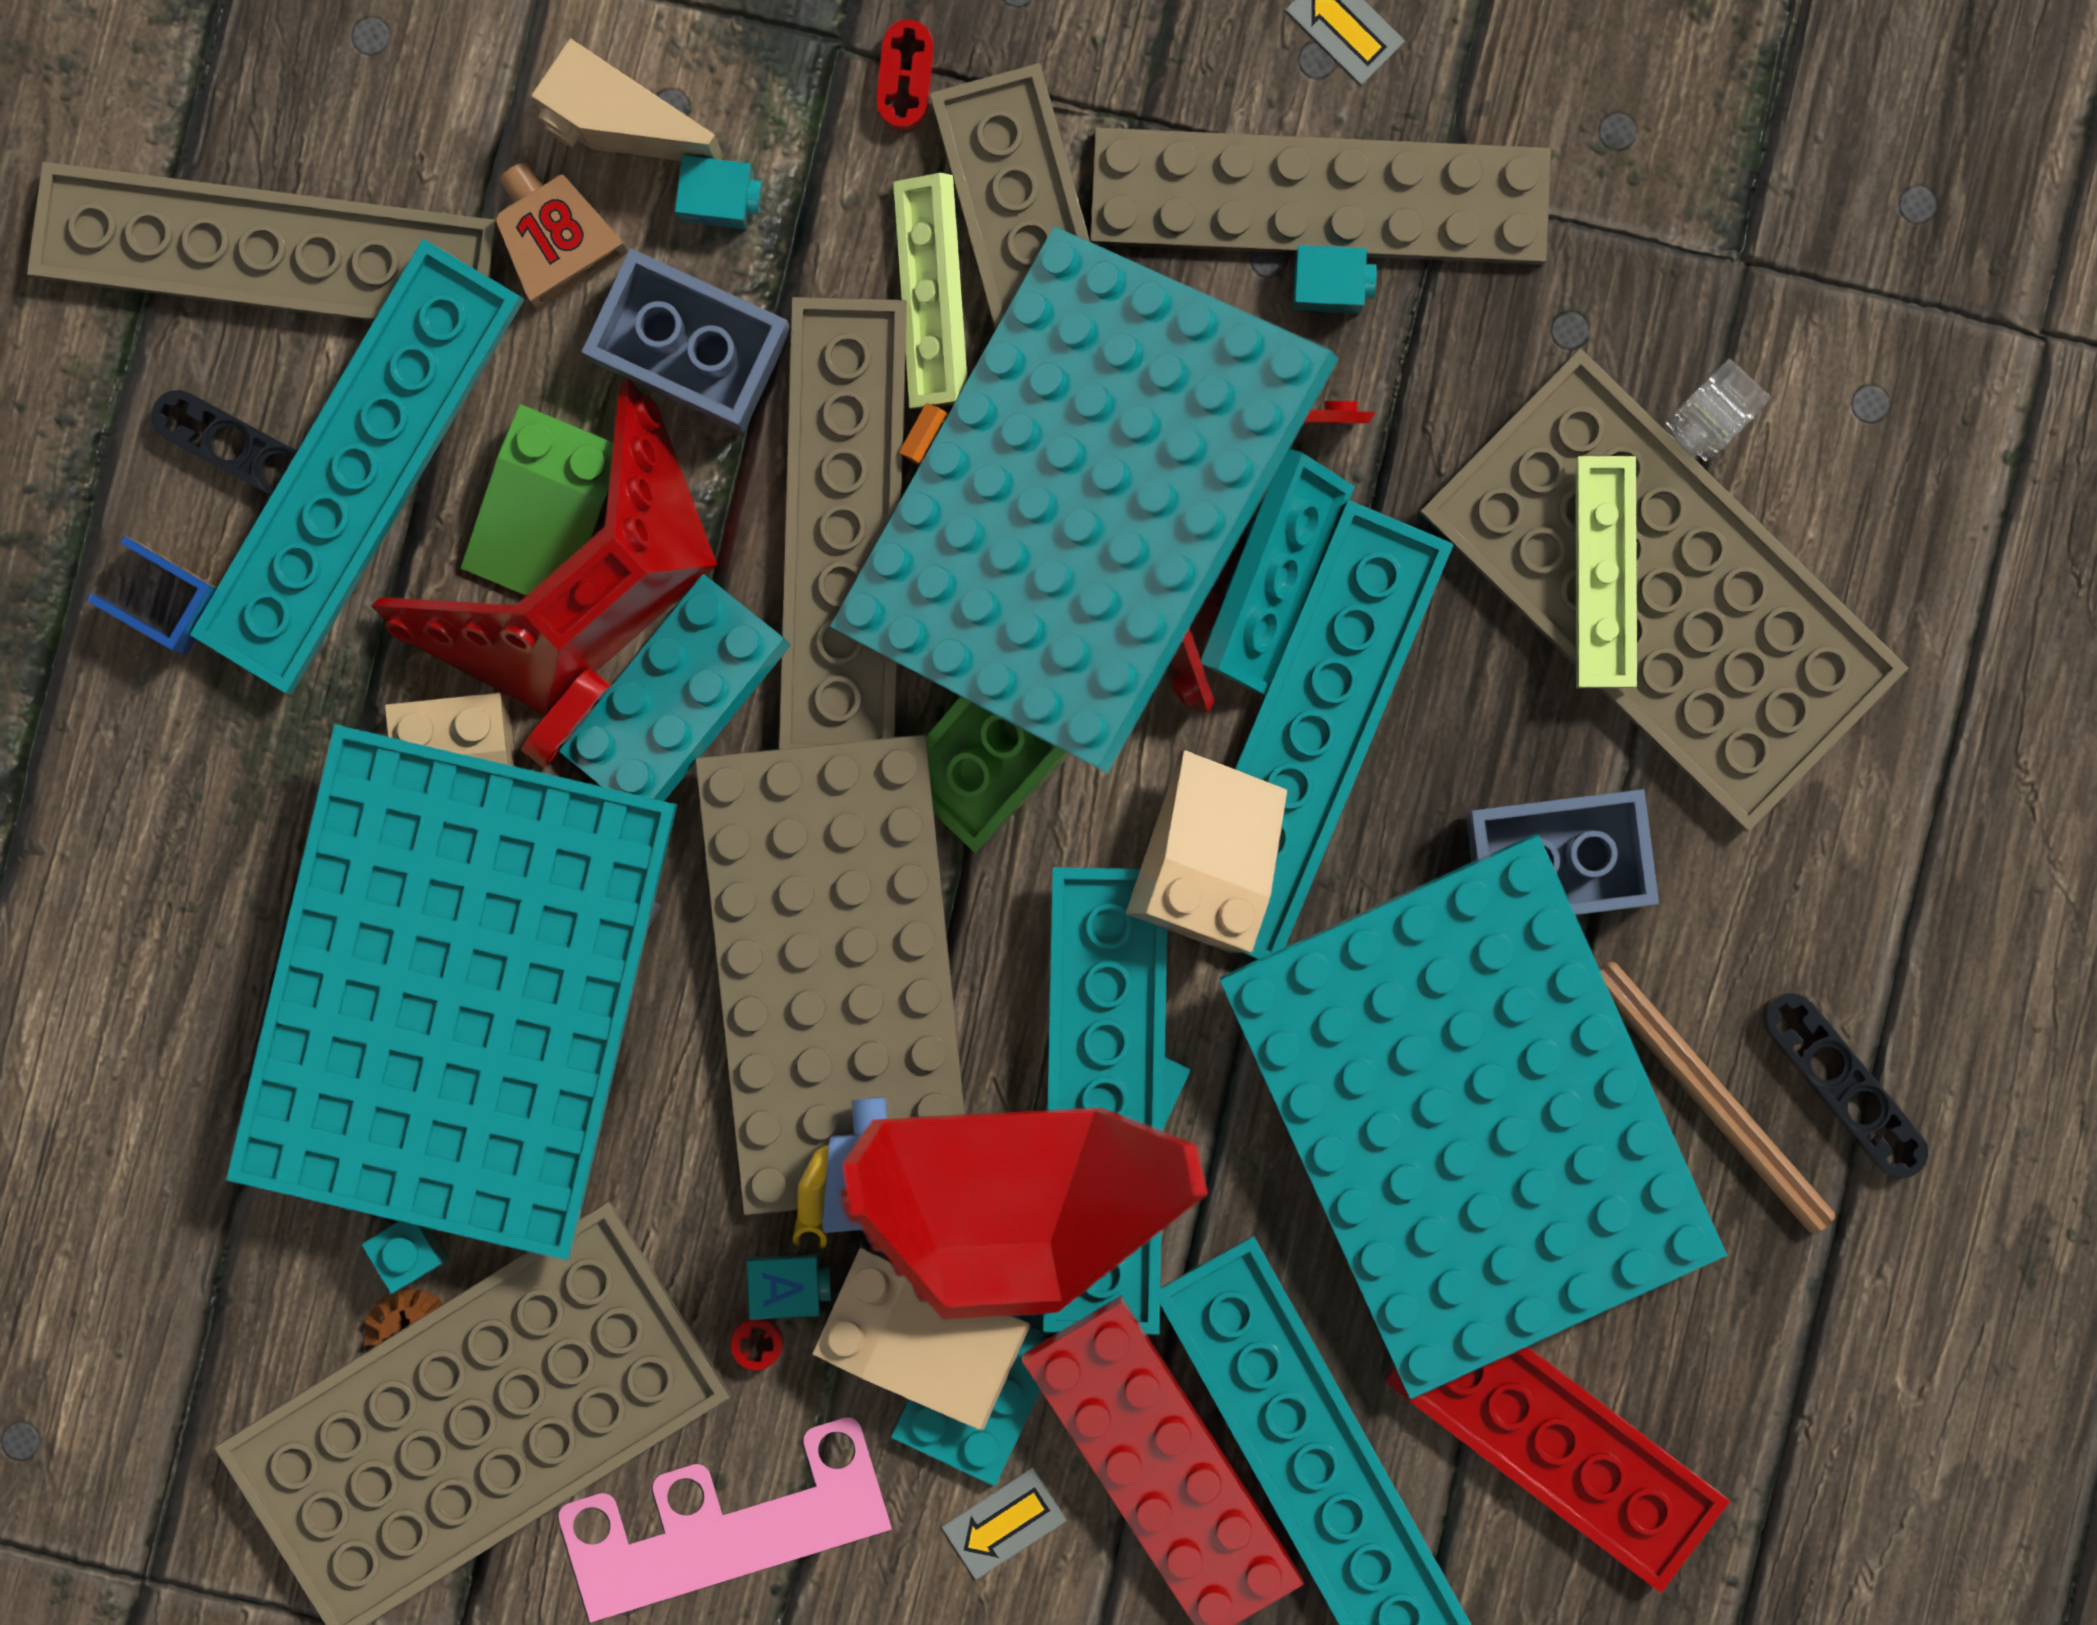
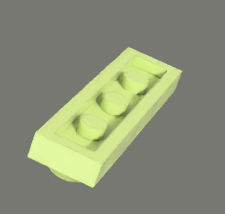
[893,173,968,410]
[1575,456,1637,688]

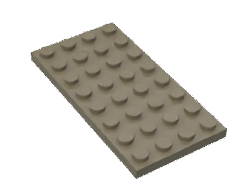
[1419,348,1909,832]
[696,734,965,1215]
[214,1200,731,1625]

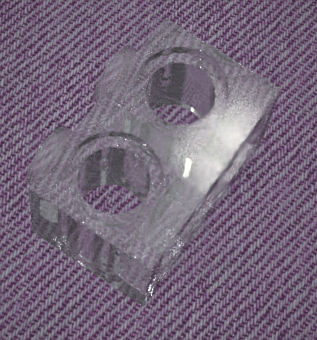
[1665,358,1772,461]

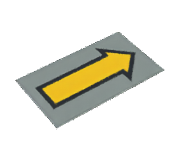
[1286,0,1405,85]
[942,1468,1067,1580]

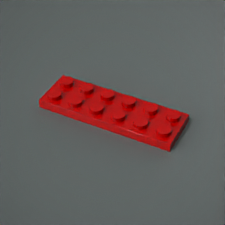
[1022,1296,1304,1625]
[1383,1346,1730,1593]

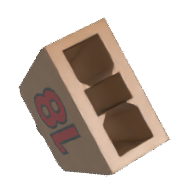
[495,161,628,309]

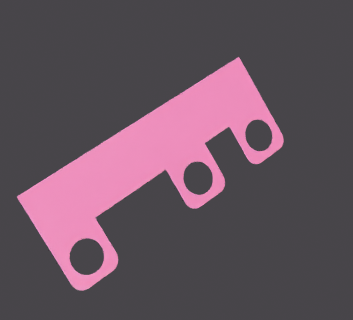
[559,1418,892,1623]

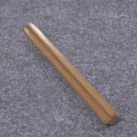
[1599,962,1835,1234]

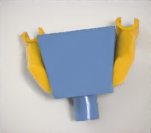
[793,1097,888,1248]

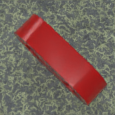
[876,19,934,132]
[521,668,612,769]

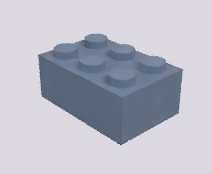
[581,248,791,433]
[1465,789,1659,915]

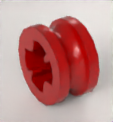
[731,1318,784,1371]

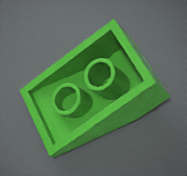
[461,404,613,596]
[926,697,1070,853]

